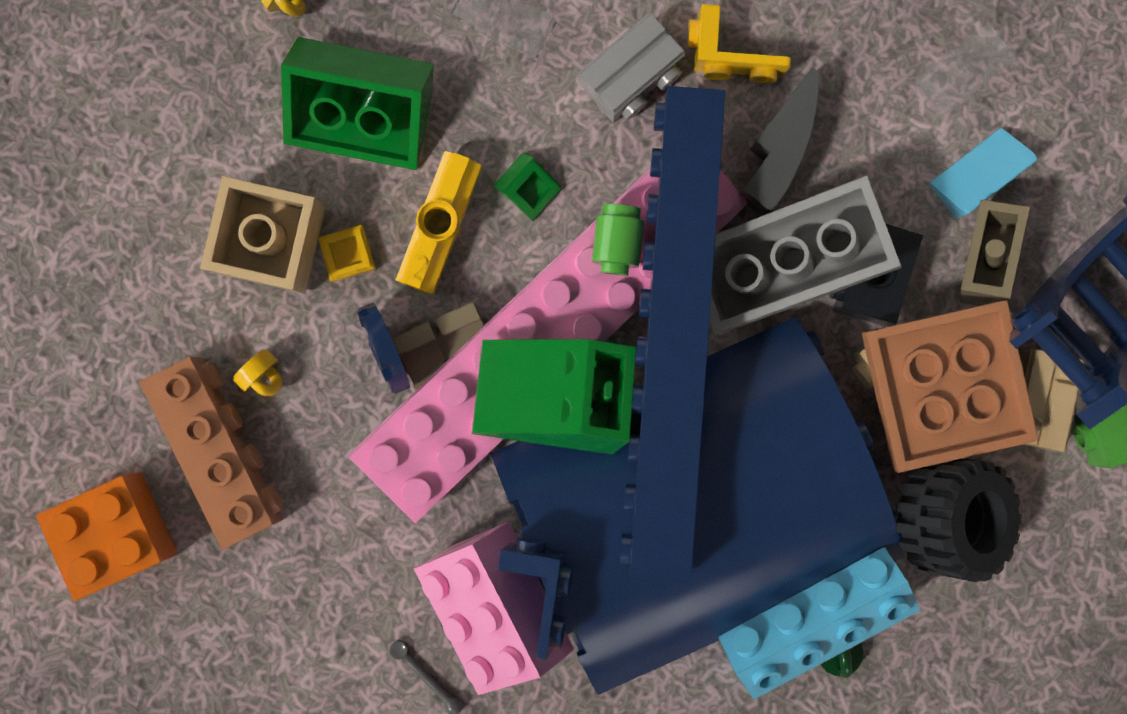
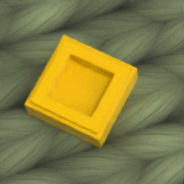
[318,225,376,282]

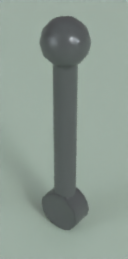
[390,640,463,714]

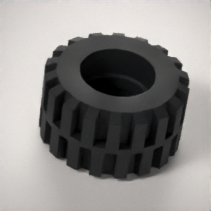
[895,459,1022,582]

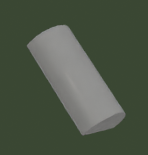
[710,176,902,335]

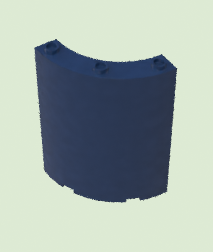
[490,317,904,695]

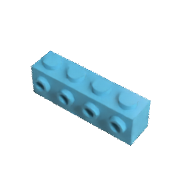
[718,547,921,700]

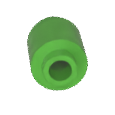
[592,204,644,276]

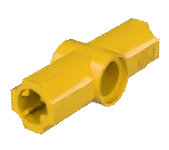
[396,151,483,295]

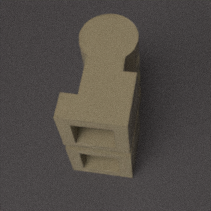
[392,302,484,390]

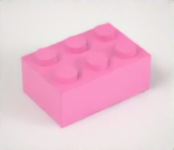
[414,522,574,695]

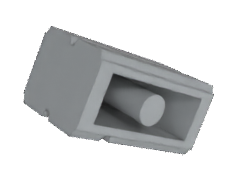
[578,13,685,123]

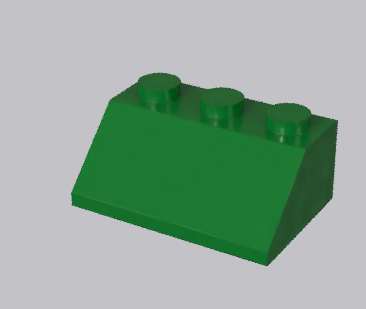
[281,37,434,170]

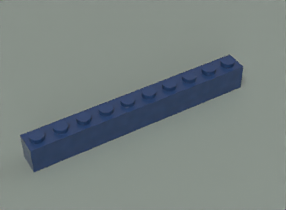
[620,86,726,581]

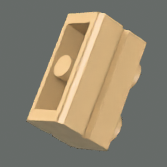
[1018,349,1086,453]

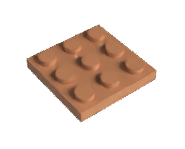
[861,300,1039,473]

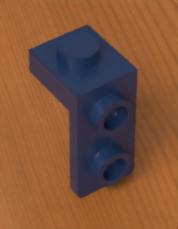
[498,537,573,660]

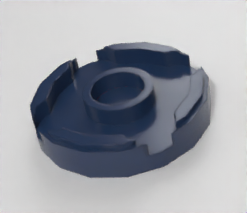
[357,302,410,394]

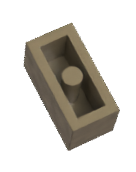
[960,200,1030,307]

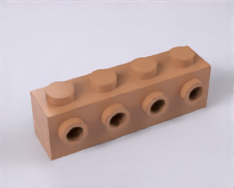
[139,356,284,550]

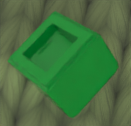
[493,153,563,221]

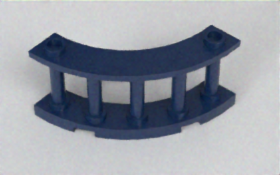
[1009,196,1127,429]

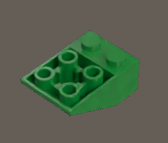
[471,339,636,455]

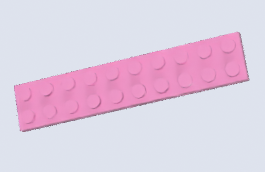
[349,169,748,524]

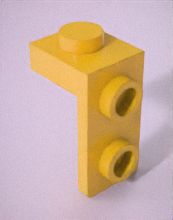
[687,4,791,83]

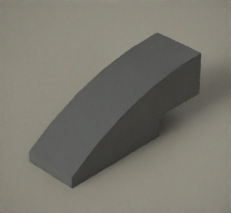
[739,67,820,216]

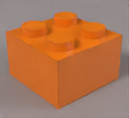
[35,472,178,602]

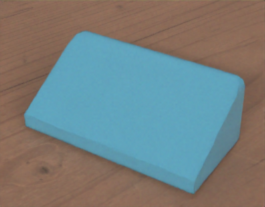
[929,128,1038,219]

